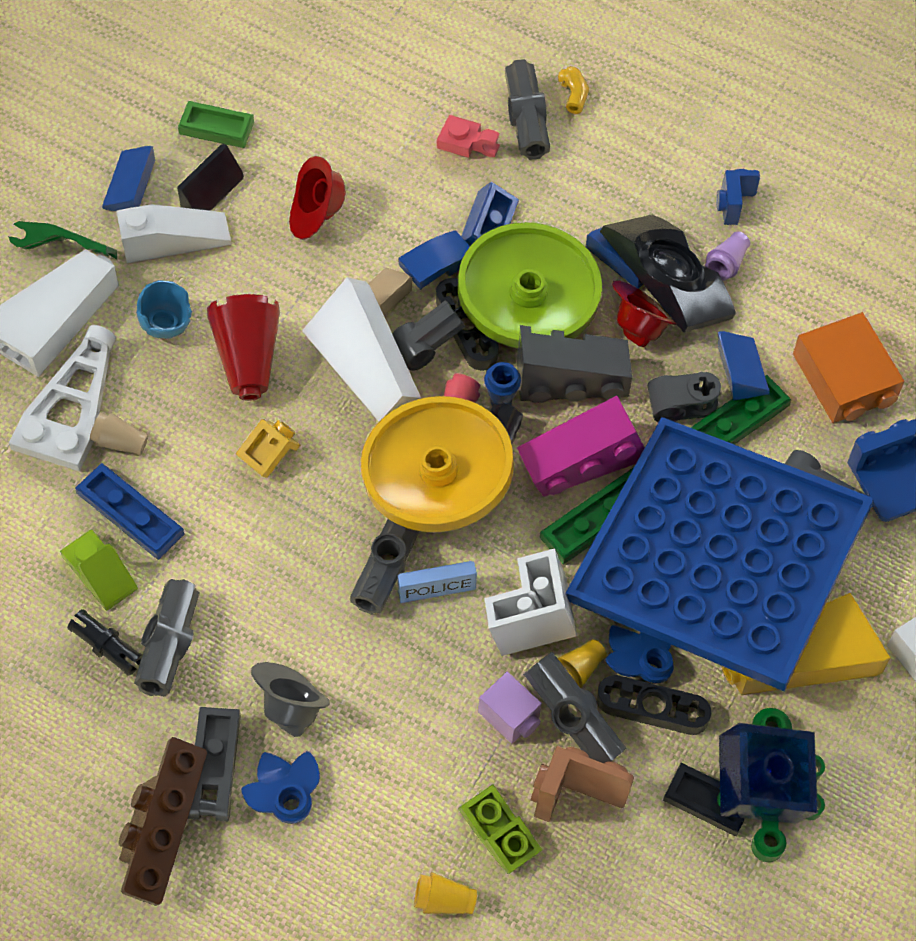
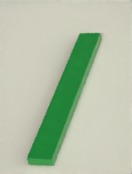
[540,375,791,565]

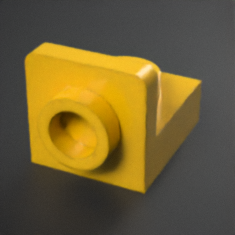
[235,418,301,478]

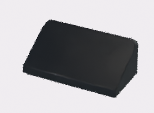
[177,143,244,211]

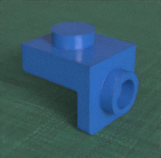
[716,169,760,225]

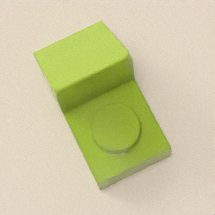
[60,529,138,611]

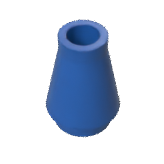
[484,362,521,406]

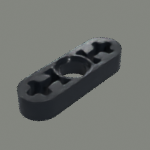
[436,278,499,371]
[597,675,711,735]

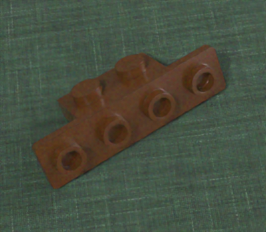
[119,737,207,906]

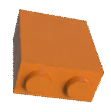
[793,312,905,423]

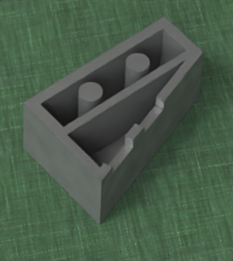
[517,325,632,403]

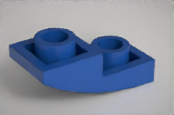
[398,230,470,290]

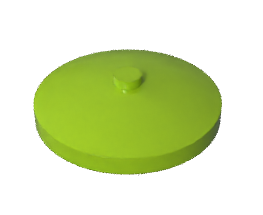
[458,222,602,348]

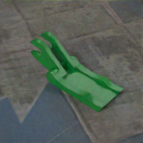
[8,221,117,259]

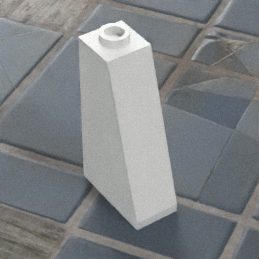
[0,249,119,377]
[302,277,421,422]

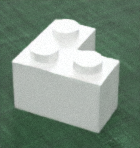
[484,548,577,656]

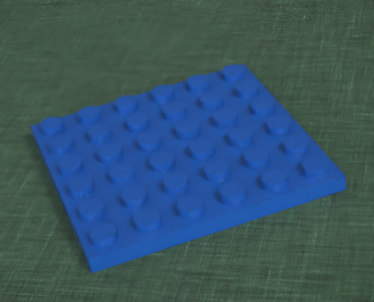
[566,417,874,692]

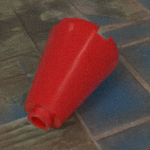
[207,294,280,401]

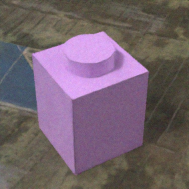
[478,671,542,744]

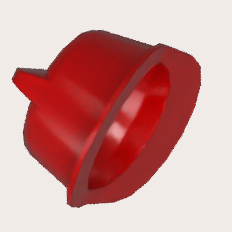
[289,156,346,240]
[612,280,677,347]

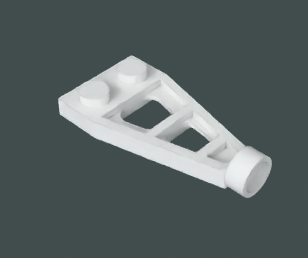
[9,325,116,472]

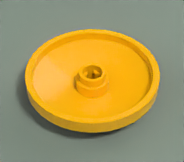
[361,396,514,532]

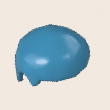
[136,280,192,339]

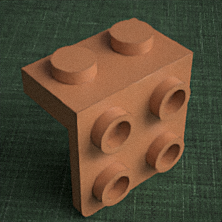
[530,746,634,822]

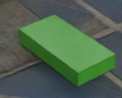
[178,101,254,148]

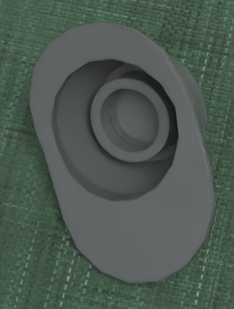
[251,662,330,737]

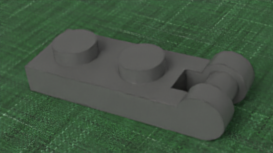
[188,707,241,822]

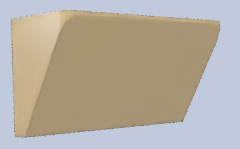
[368,268,412,316]

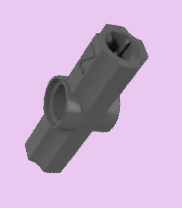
[505,59,550,160]
[350,519,420,615]
[134,579,200,697]
[523,652,626,763]

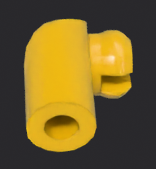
[558,66,589,114]

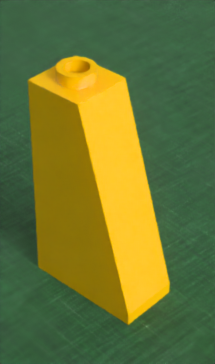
[722,593,891,695]

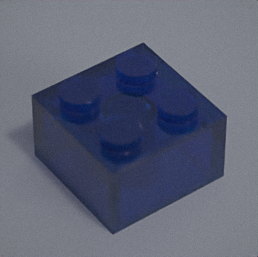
[719,723,818,824]

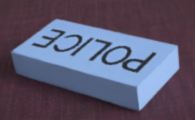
[398,561,477,603]

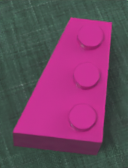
[517,396,645,497]

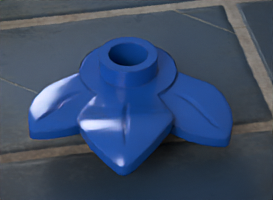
[605,625,674,683]
[241,751,320,824]

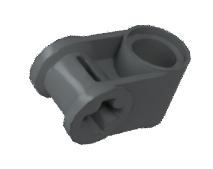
[647,372,721,423]

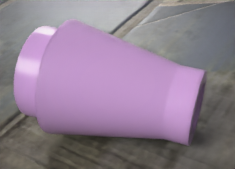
[705,232,750,281]

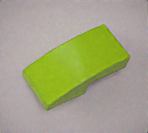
[458,784,542,874]

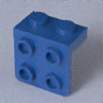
[847,419,916,522]

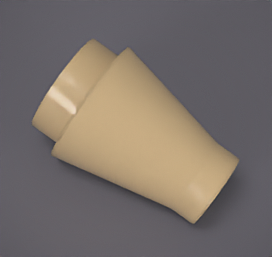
[90,412,149,455]

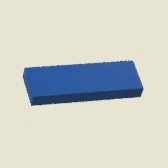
[75,463,184,560]

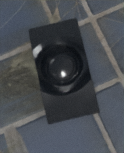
[600,214,736,333]

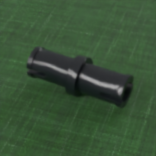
[67,609,143,676]

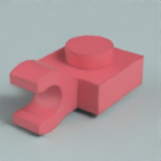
[437,115,500,158]

